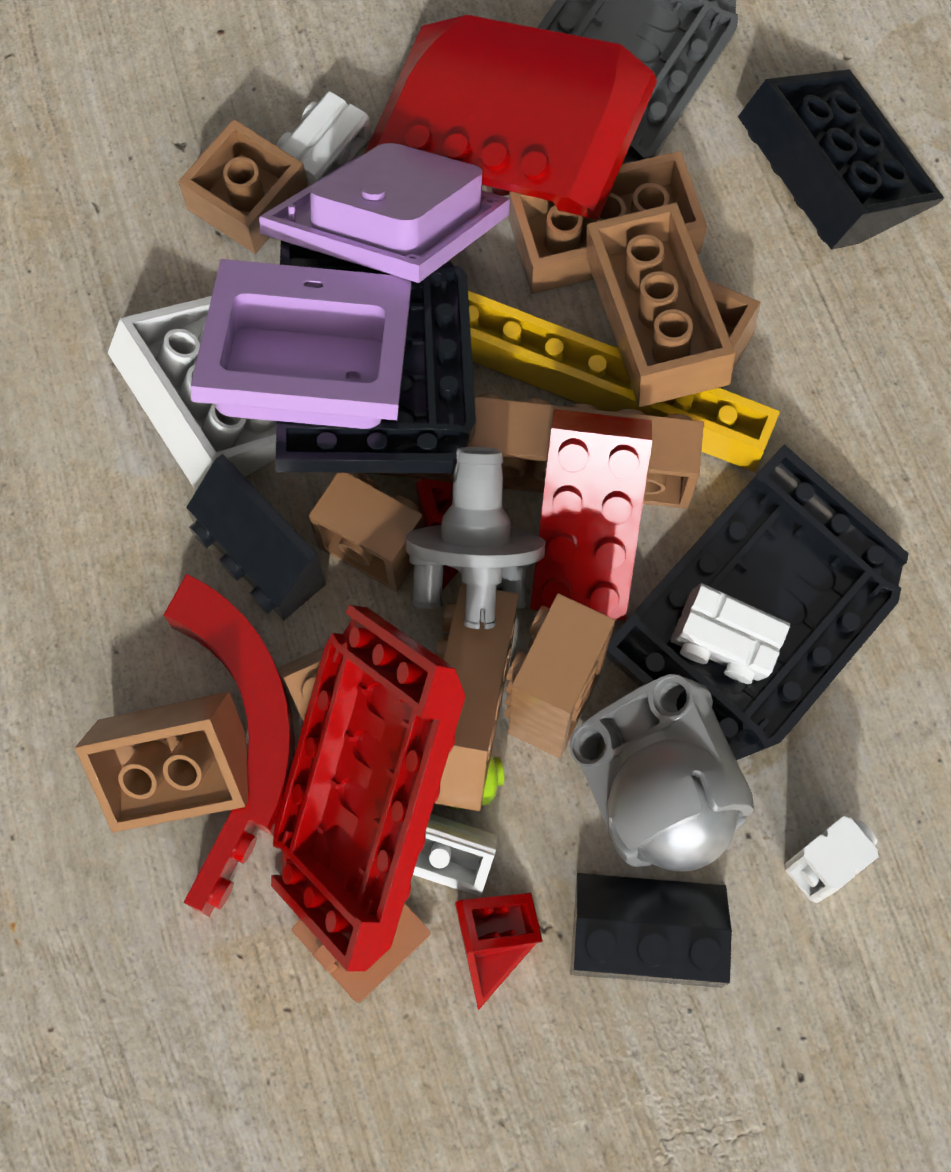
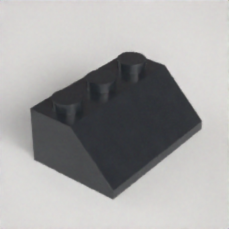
[186,454,326,621]
[570,873,732,988]

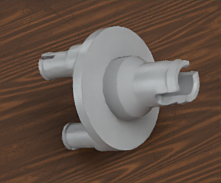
[405,447,545,629]

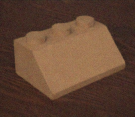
[75,691,248,833]

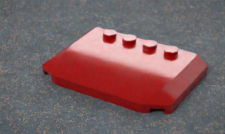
[364,14,657,220]
[271,605,466,972]

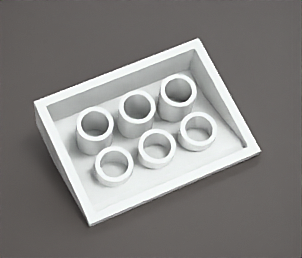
[108,296,276,491]

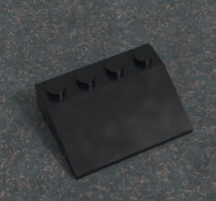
[738,69,944,250]

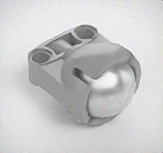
[569,674,754,871]

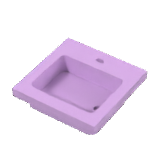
[259,143,510,283]
[190,259,412,429]

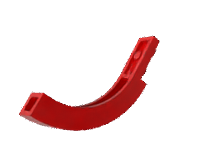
[163,573,295,917]

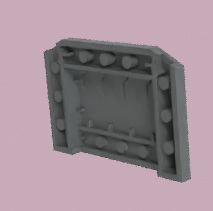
[537,0,738,164]

